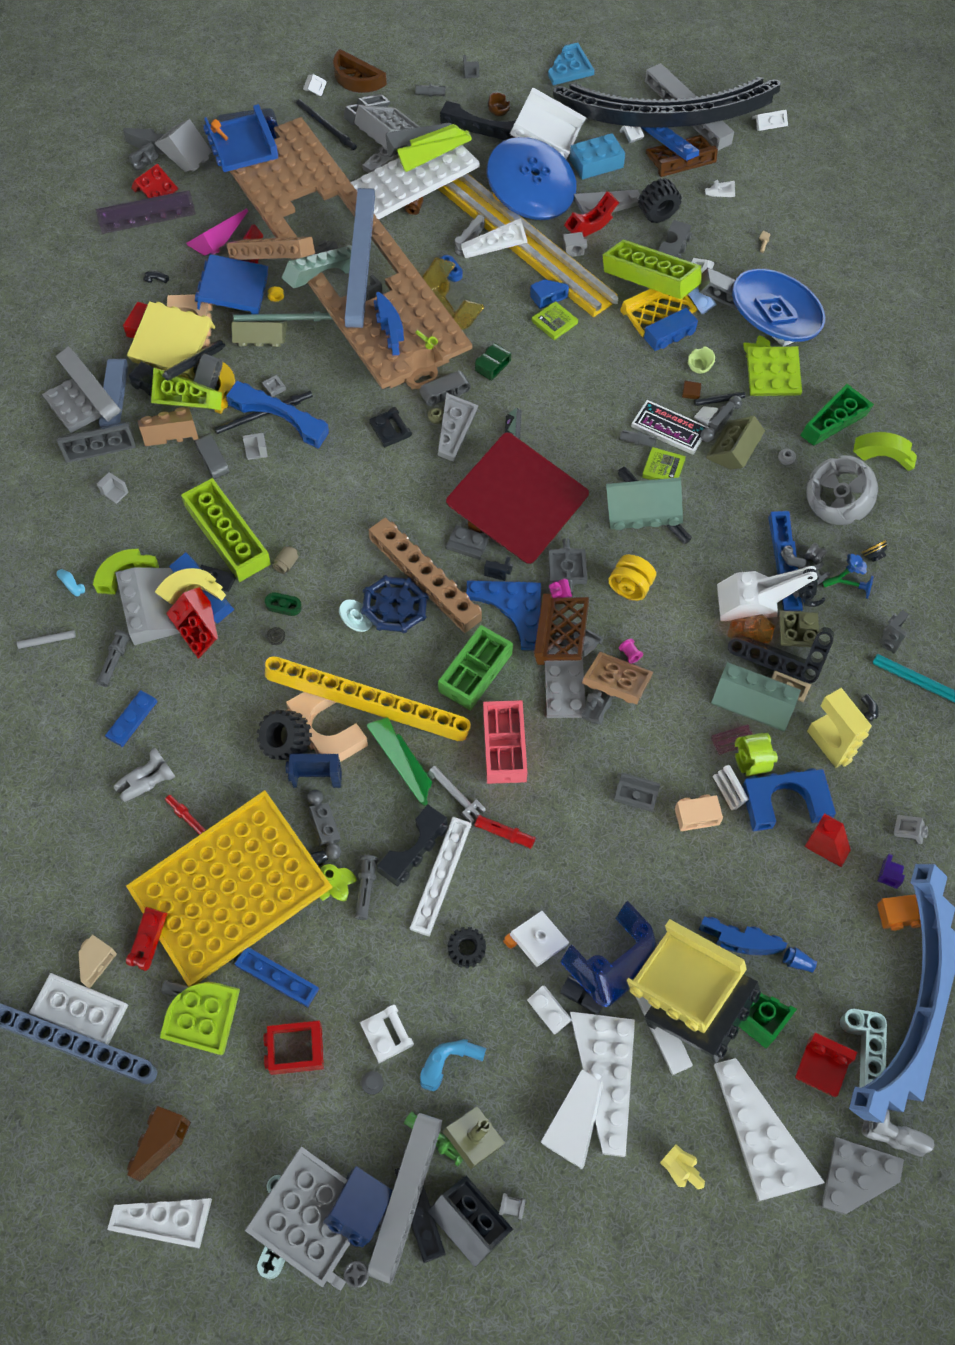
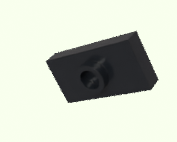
[200,564,236,592]

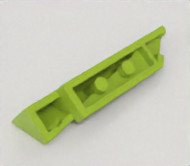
[397,124,472,172]

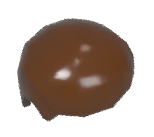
[488,92,510,116]

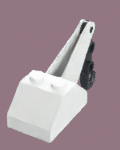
[717,566,825,621]

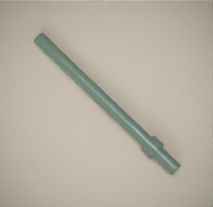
[233,311,333,322]

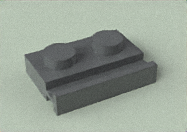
[446,525,489,560]
[555,622,602,657]
[614,773,660,812]

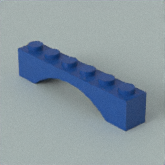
[226,381,329,449]

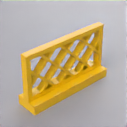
[620,289,697,337]

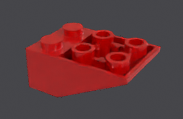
[166,587,218,659]

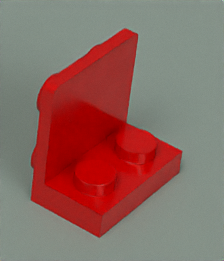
[131,164,178,206]
[795,1032,857,1097]

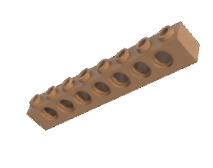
[368,517,482,633]

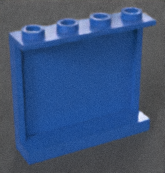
[203,104,279,172]
[195,254,269,314]

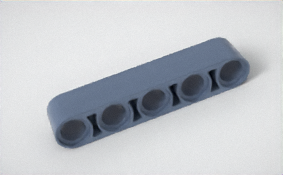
[99,359,128,427]

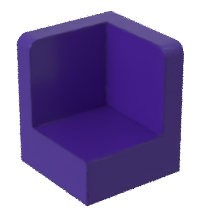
[877,854,905,889]

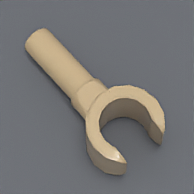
[759,231,770,253]

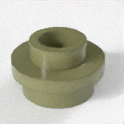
[428,408,444,424]

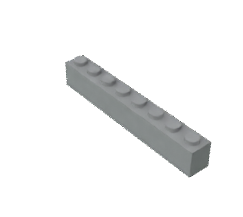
[645,63,734,150]

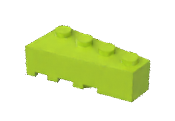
[151,368,222,410]

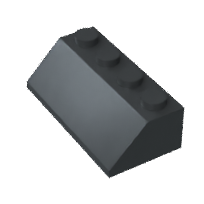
[57,421,136,463]

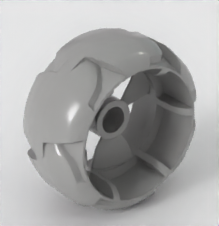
[806,455,878,525]

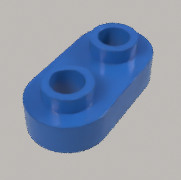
[439,255,463,282]

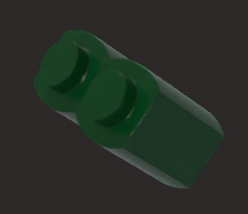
[474,343,512,381]

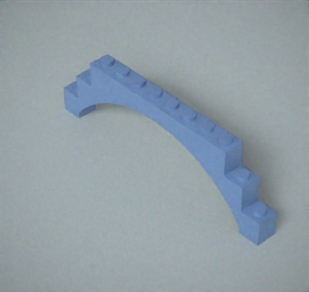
[849,864,955,1123]

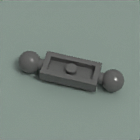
[701,396,742,442]
[307,790,341,860]

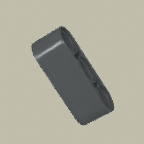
[194,354,223,390]
[419,371,471,406]
[194,433,230,479]

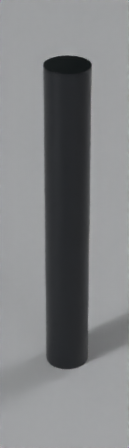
[694,392,745,406]

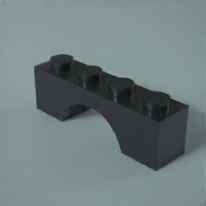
[377,804,448,887]

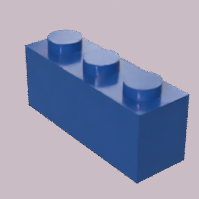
[644,308,698,351]

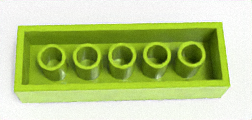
[603,239,702,299]
[181,478,271,582]

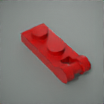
[126,907,168,971]

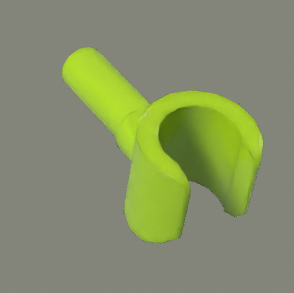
[415,330,438,349]

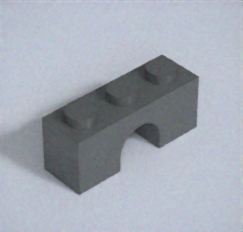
[658,220,693,259]

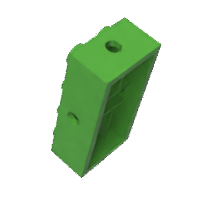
[438,625,513,711]

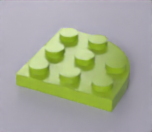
[160,982,240,1055]

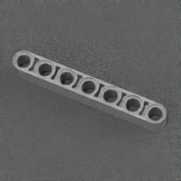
[55,346,121,422]
[368,1113,442,1284]

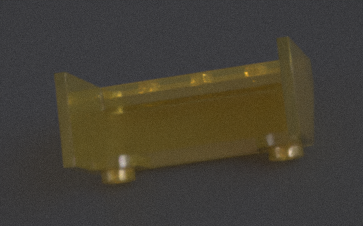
[422,257,484,330]

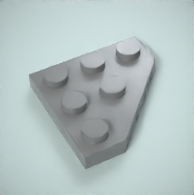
[822,1137,904,1215]

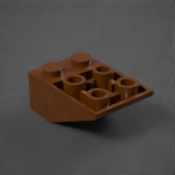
[127,1106,191,1182]

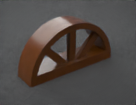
[333,49,387,93]

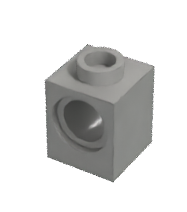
[562,232,587,257]

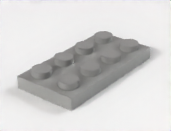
[42,379,102,433]
[545,647,585,718]

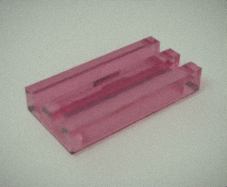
[711,724,753,755]

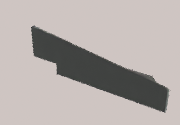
[386,123,452,157]

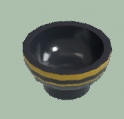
[861,540,887,562]

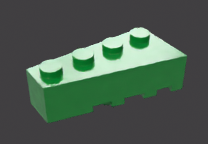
[739,993,797,1049]

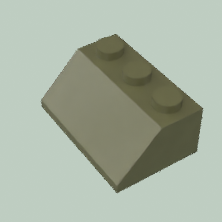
[232,321,287,347]
[706,416,765,470]

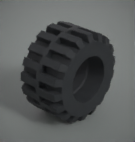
[638,178,682,223]
[257,710,312,760]

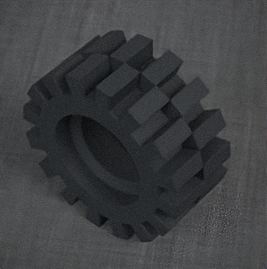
[448,927,486,968]

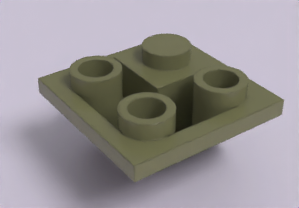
[779,611,819,647]

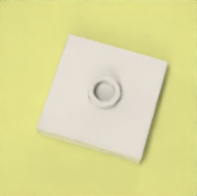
[510,911,569,967]

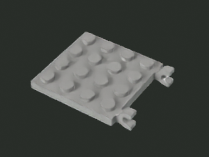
[244,1146,385,1291]

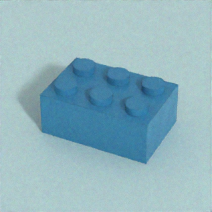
[569,133,625,180]

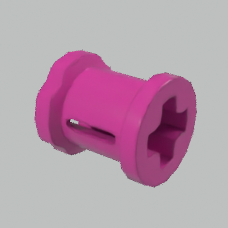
[619,638,643,664]

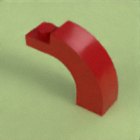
[564,191,619,237]

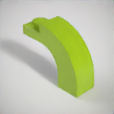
[853,432,917,471]
[93,549,159,594]

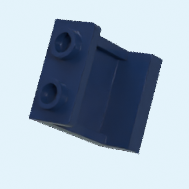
[286,754,342,788]
[323,1166,393,1247]

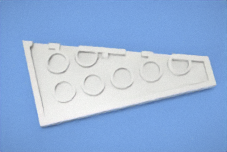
[569,1012,635,1157]
[714,1058,825,1202]

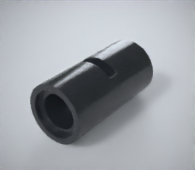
[560,975,608,1015]

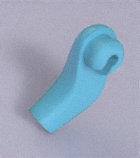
[56,569,85,596]

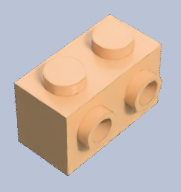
[675,794,723,831]

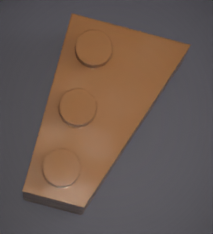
[138,407,199,446]

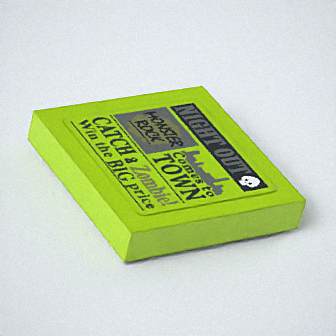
[531,301,578,340]
[642,447,686,480]

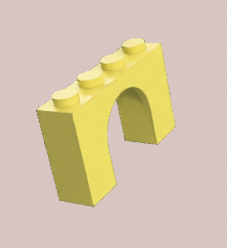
[807,688,872,768]

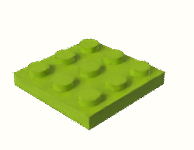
[746,346,802,396]

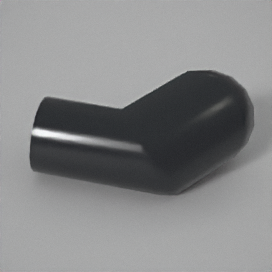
[144,271,169,283]

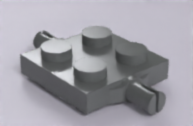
[548,538,587,594]

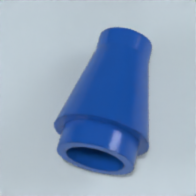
[783,947,817,973]

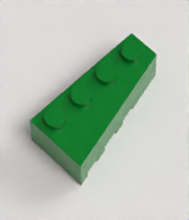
[800,384,874,446]

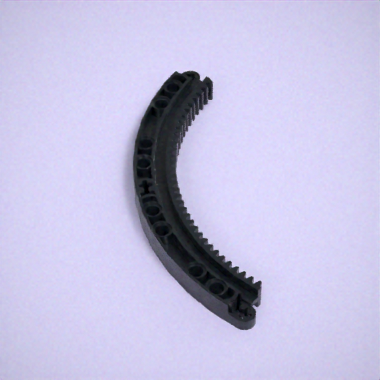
[553,77,781,128]

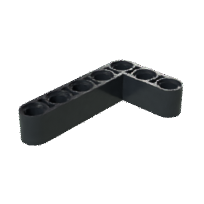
[728,627,834,683]

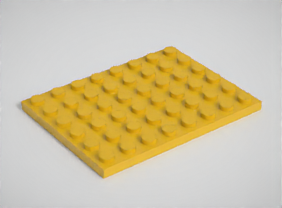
[126,790,333,987]

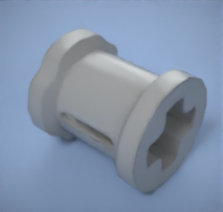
[499,1193,526,1220]

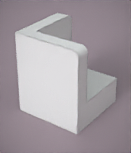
[303,74,327,96]

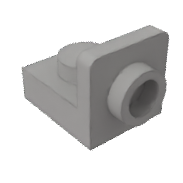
[894,815,928,844]

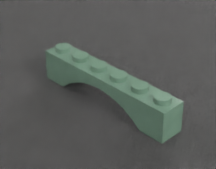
[282,245,352,288]

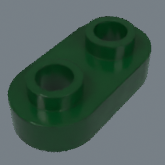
[265,592,302,616]

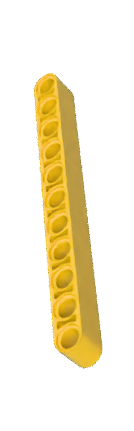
[265,656,471,741]

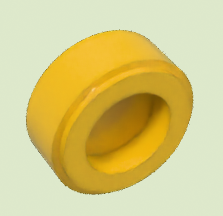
[267,286,284,302]

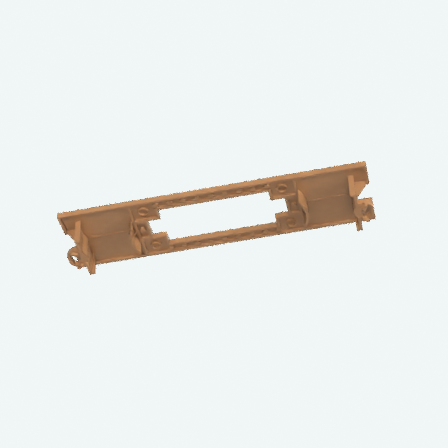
[230,117,472,390]

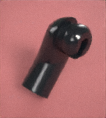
[861,694,879,722]

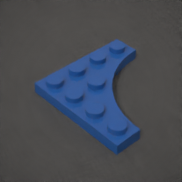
[466,581,541,651]

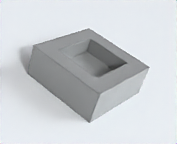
[262,375,286,397]

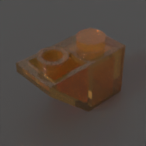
[727,614,775,643]

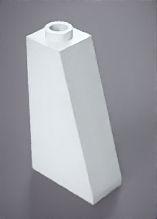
[541,1069,603,1169]

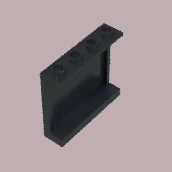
[644,974,761,1064]

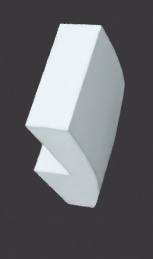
[705,180,735,197]

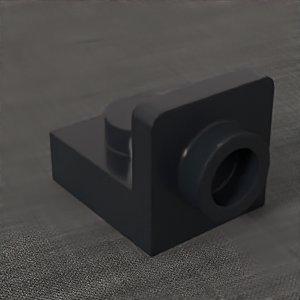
[484,556,513,581]

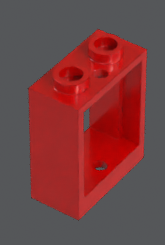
[263,1020,324,1075]

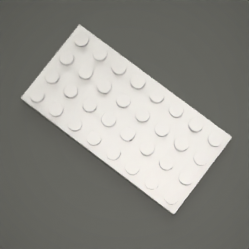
[351,145,480,219]

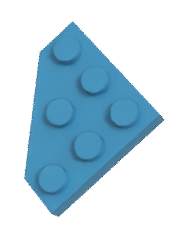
[548,43,594,85]

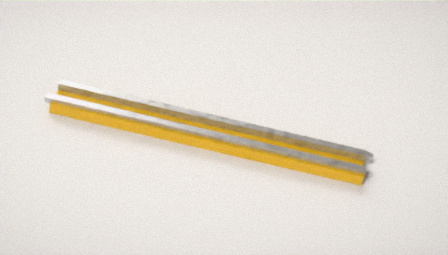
[438,173,618,318]

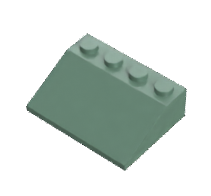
[606,477,683,530]

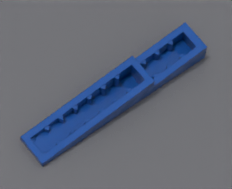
[768,511,803,611]

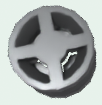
[804,542,827,565]
[344,1261,368,1288]

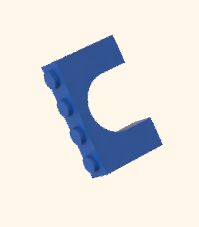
[742,768,836,831]

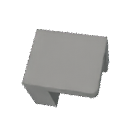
[243,433,268,460]
[97,472,128,504]

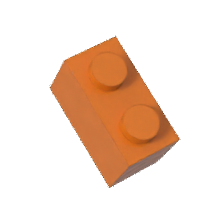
[877,894,921,931]

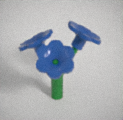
[823,554,874,599]

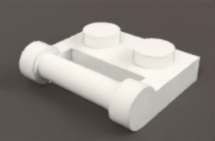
[360,1005,414,1063]

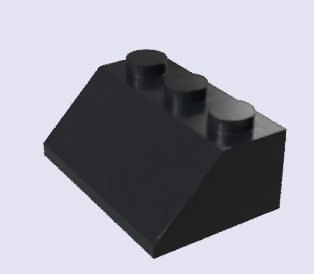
[428,1175,513,1267]

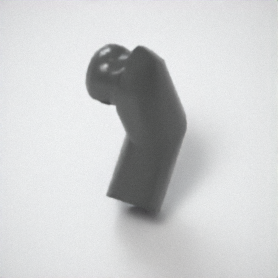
[781,546,806,568]

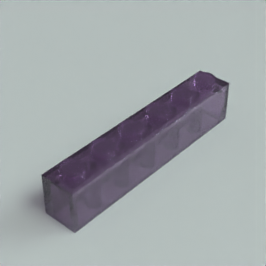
[96,190,196,234]

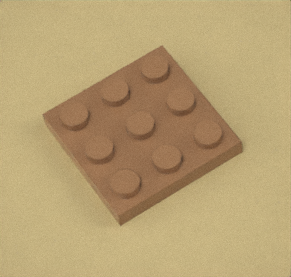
[582,652,653,704]

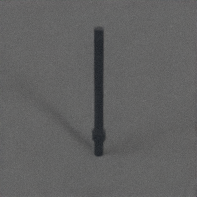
[296,99,357,150]
[215,391,313,434]

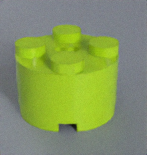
[735,733,778,776]

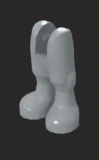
[114,748,175,802]
[862,1109,934,1157]

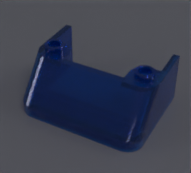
[560,901,657,1007]

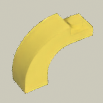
[155,568,226,605]

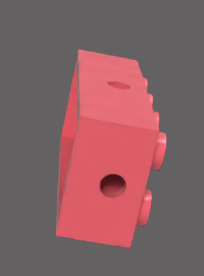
[483,700,527,784]

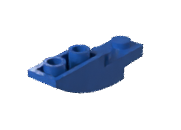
[374,292,404,356]
[698,916,788,955]

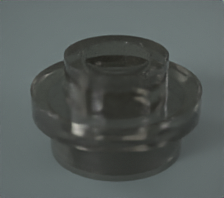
[266,627,285,645]

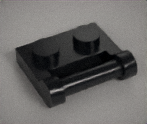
[369,407,412,448]

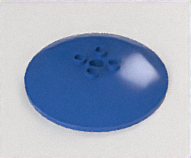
[487,137,576,220]
[732,269,825,342]

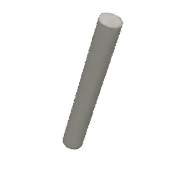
[17,630,76,649]

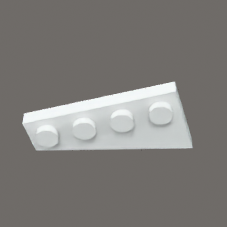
[461,218,527,258]
[107,1198,212,1249]

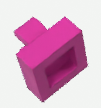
[549,579,572,598]

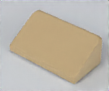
[771,671,811,702]

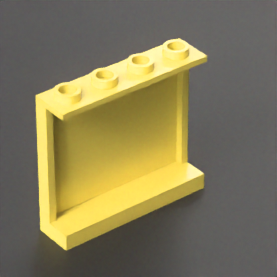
[127,301,215,380]
[627,919,747,1033]

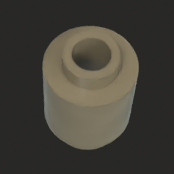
[273,546,299,574]

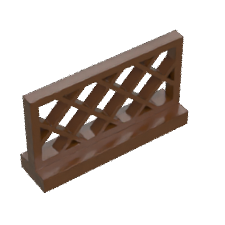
[646,135,718,177]
[534,594,589,665]

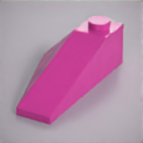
[187,208,248,256]

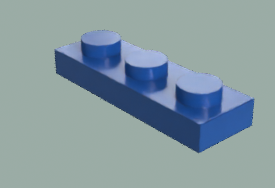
[105,690,157,747]

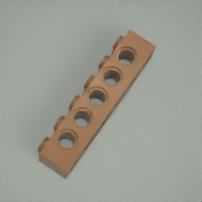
[226,236,315,260]

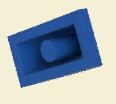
[530,279,569,309]

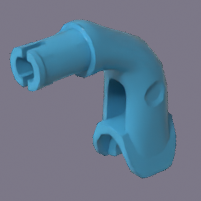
[420,1039,486,1091]

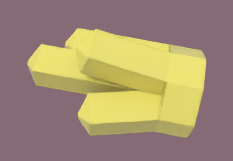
[660,1144,705,1189]

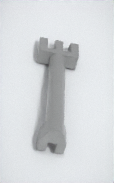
[427,766,486,823]

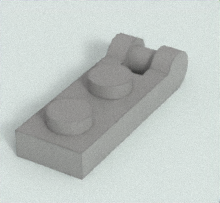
[455,214,484,255]

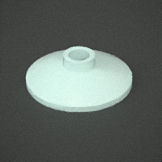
[339,600,373,632]

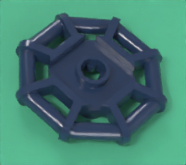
[360,575,429,634]

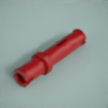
[475,815,536,849]

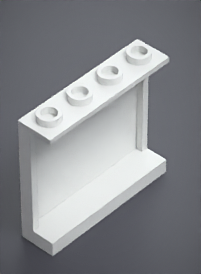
[510,88,586,159]

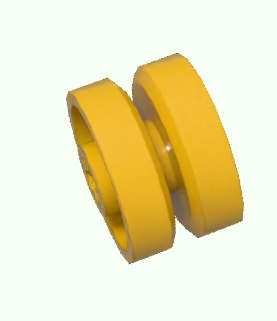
[608,554,656,601]

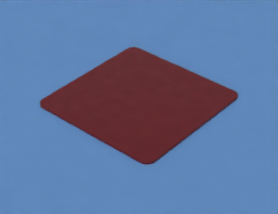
[446,433,589,564]

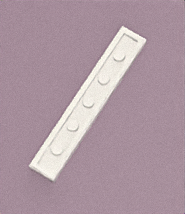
[410,817,472,937]

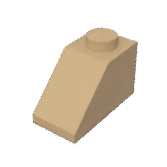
[78,935,117,988]

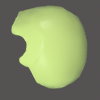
[688,346,715,374]

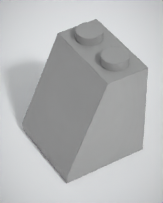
[155,119,212,172]

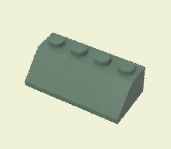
[711,662,801,732]

